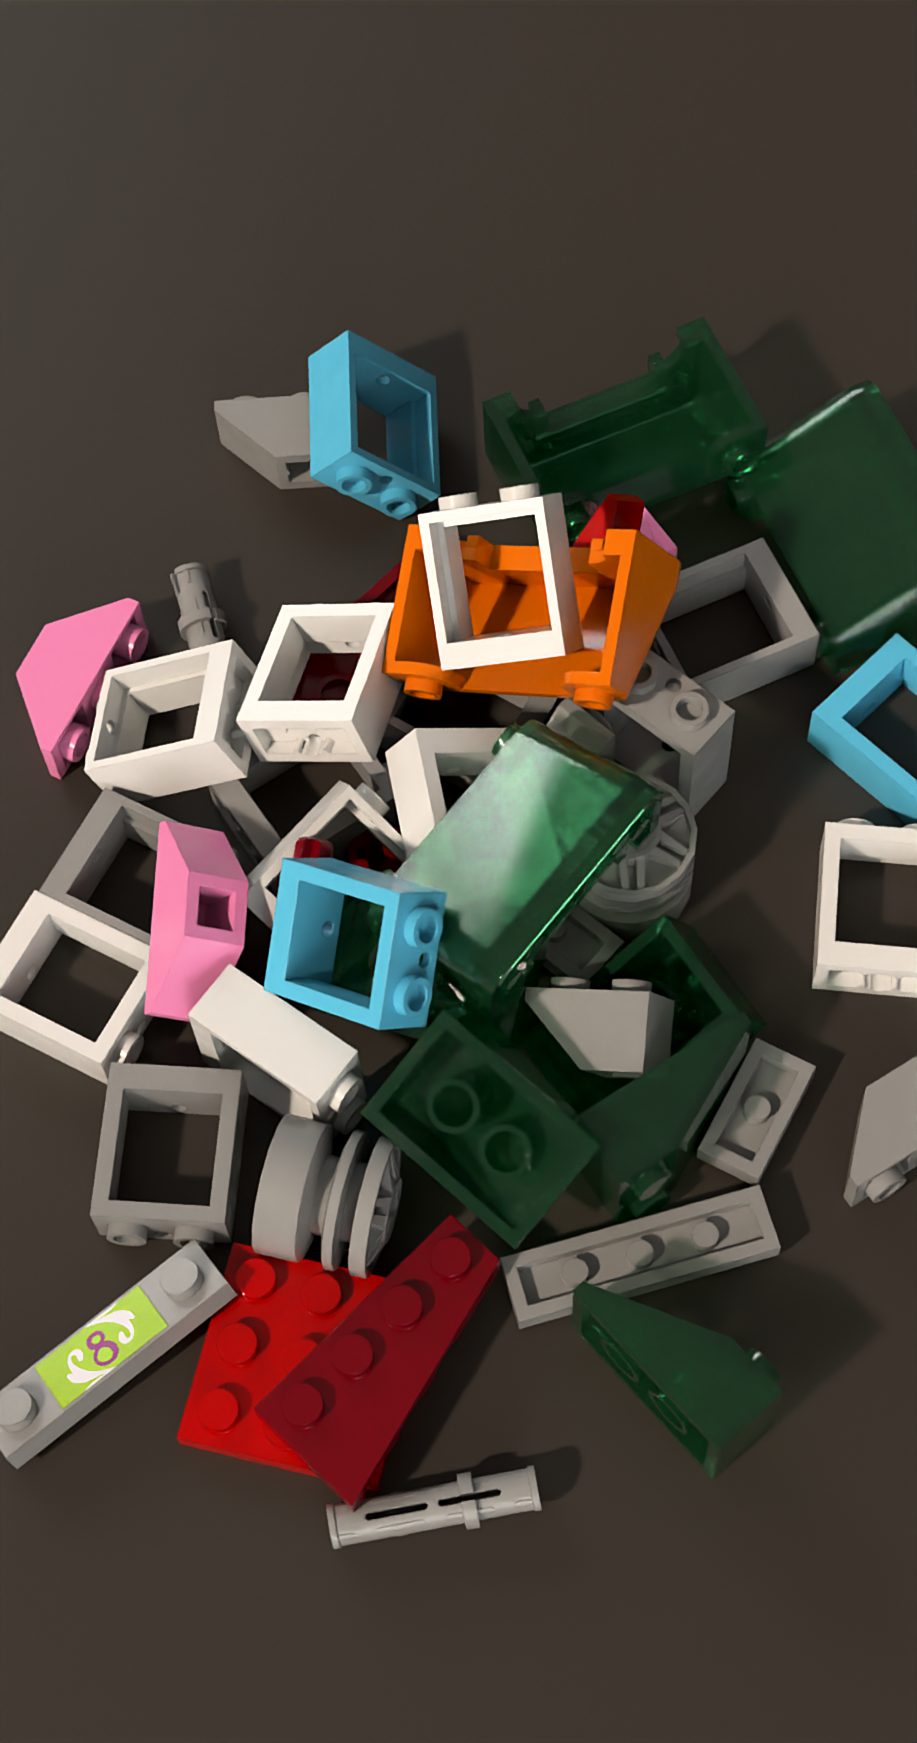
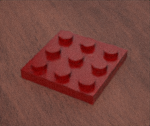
[176,1242,389,1492]

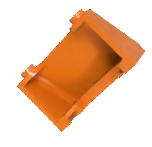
[381,524,681,710]

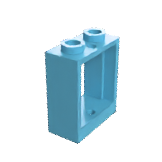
[308,330,441,520]
[807,633,917,825]
[263,858,447,1030]

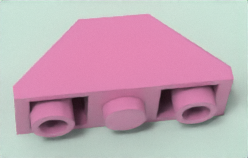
[16,598,149,780]
[144,820,249,1022]

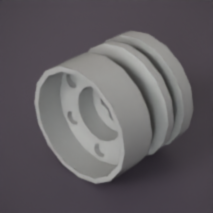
[560,772,698,940]
[252,1114,402,1279]

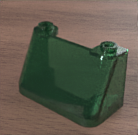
[482,317,768,542]
[723,380,917,676]
[365,719,663,1025]

